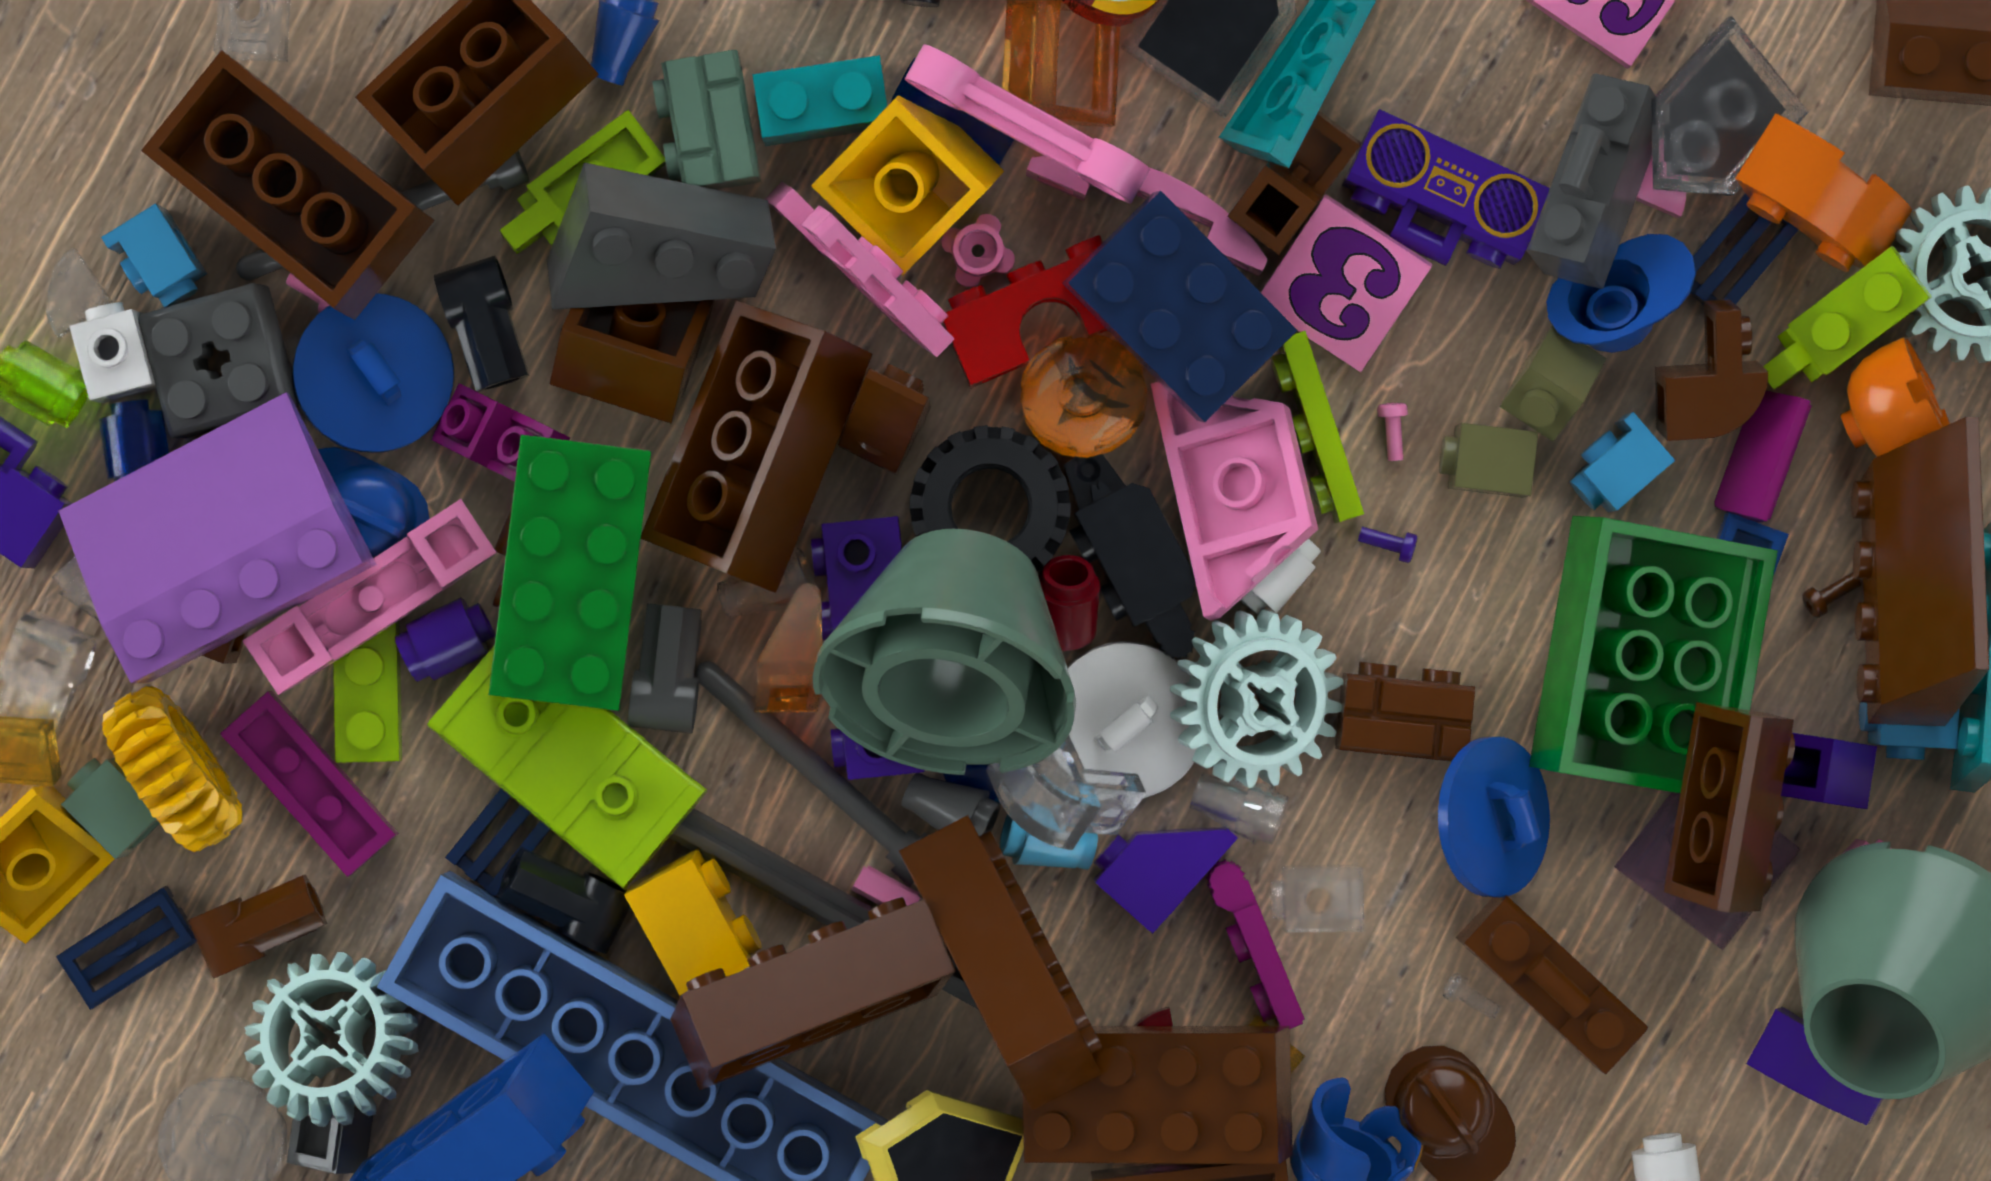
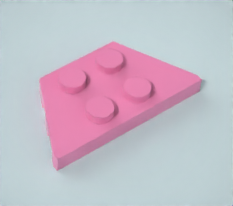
[1150,382,1318,621]

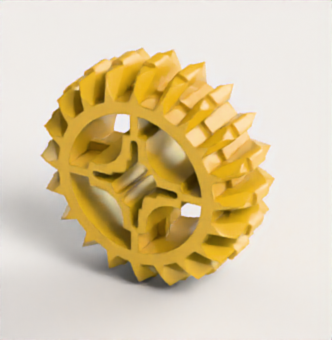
[102,686,242,852]

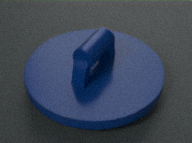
[292,293,454,453]
[1438,737,1550,898]

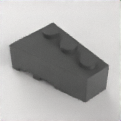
[547,163,776,310]

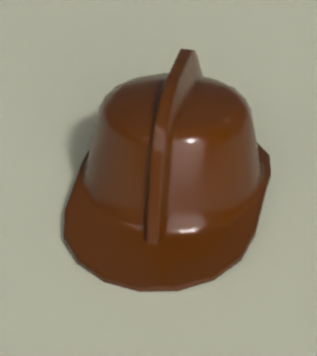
[1385,1046,1516,1181]

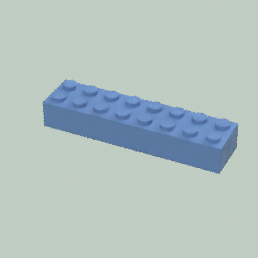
[377,871,889,1181]

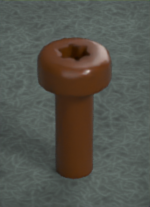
[1802,572,1861,618]

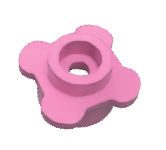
[941,214,1015,288]

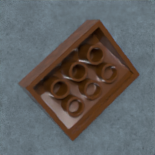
[1851,417,1989,726]

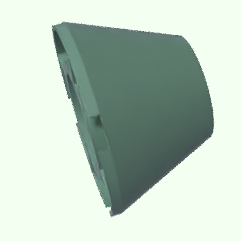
[813,529,1076,775]
[1794,842,1991,1099]

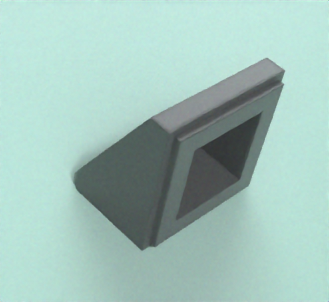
[287,1107,373,1174]

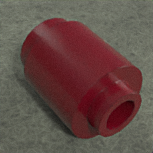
[1038,555,1100,651]

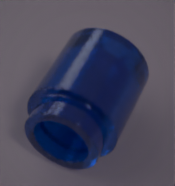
[99,399,169,482]

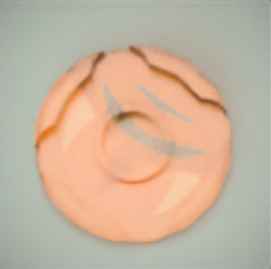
[1020,335,1148,458]

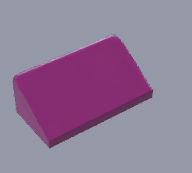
[1714,390,1812,523]

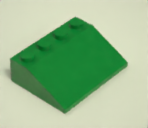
[1529,515,1778,793]

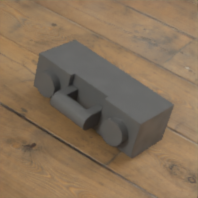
[1527,73,1661,289]

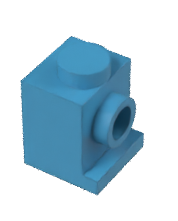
[101,203,207,308]
[1569,412,1675,512]

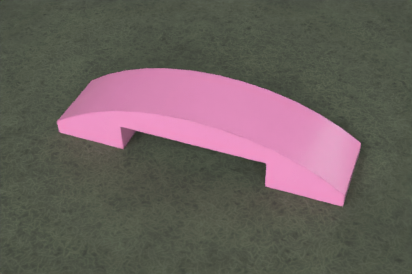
[1026,156,1268,276]
[243,499,497,695]

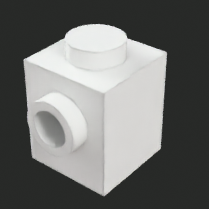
[69,302,156,403]

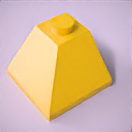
[811,95,1004,276]

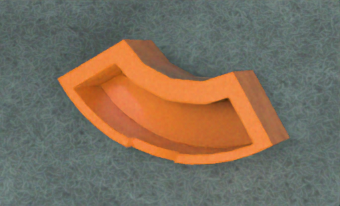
[1735,113,1912,272]

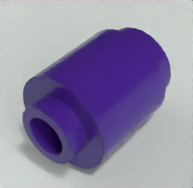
[395,597,495,682]

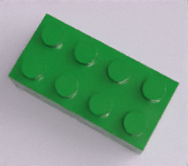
[488,435,651,711]

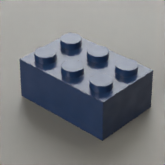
[1062,191,1298,422]

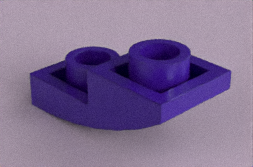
[1746,1007,1883,1125]

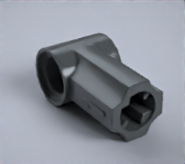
[628,603,702,734]

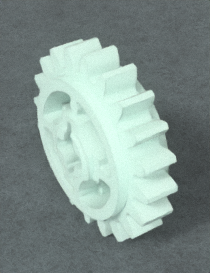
[1895,186,1991,363]
[1170,609,1344,788]

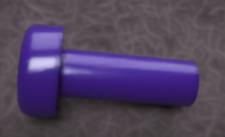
[1358,526,1418,563]

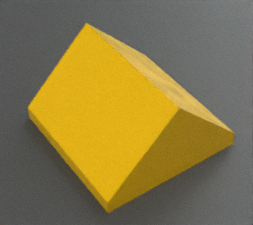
[0,784,114,944]

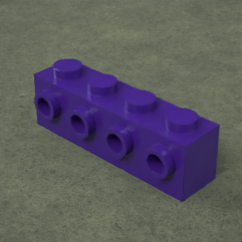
[811,516,925,780]

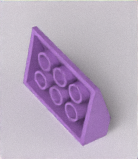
[58,392,377,684]

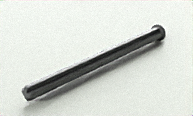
[669,809,979,1010]

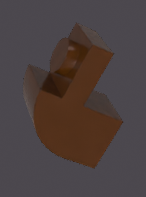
[1227,111,1362,255]
[1655,299,1768,441]

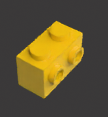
[624,848,762,996]

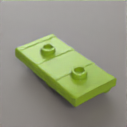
[427,645,707,890]

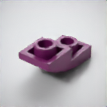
[431,383,570,482]

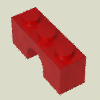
[942,235,1108,389]

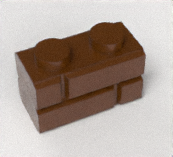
[1335,662,1475,762]

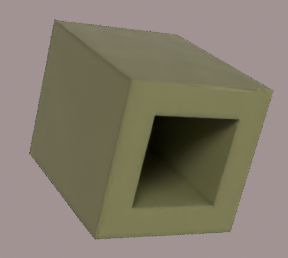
[1499,325,1607,441]
[1439,423,1538,498]

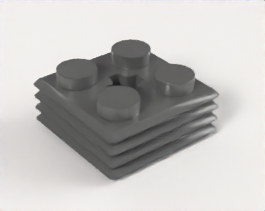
[138,283,299,438]

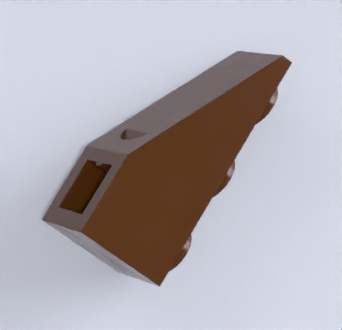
[838,364,931,476]

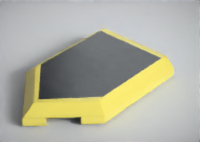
[855,1090,1024,1181]

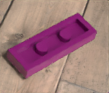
[220,691,399,877]

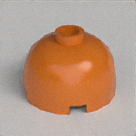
[1840,337,1951,457]

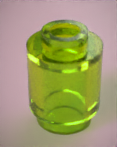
[0,340,88,428]

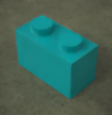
[752,55,887,146]

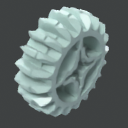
[244,952,419,1127]

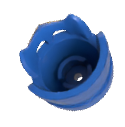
[1290,1077,1423,1181]

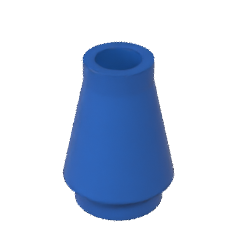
[591,0,660,86]

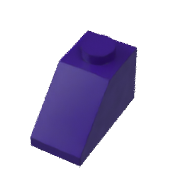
[1781,733,1877,809]
[1093,827,1238,934]

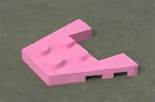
[764,182,954,357]

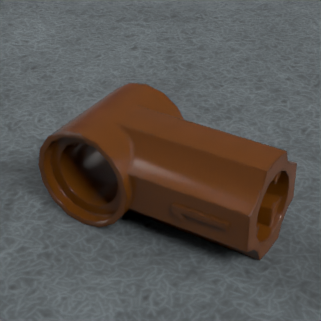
[188,874,327,979]

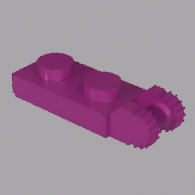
[1205,859,1305,1029]

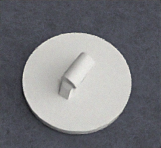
[1053,641,1197,800]

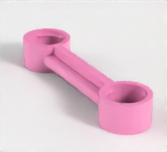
[905,44,1150,204]

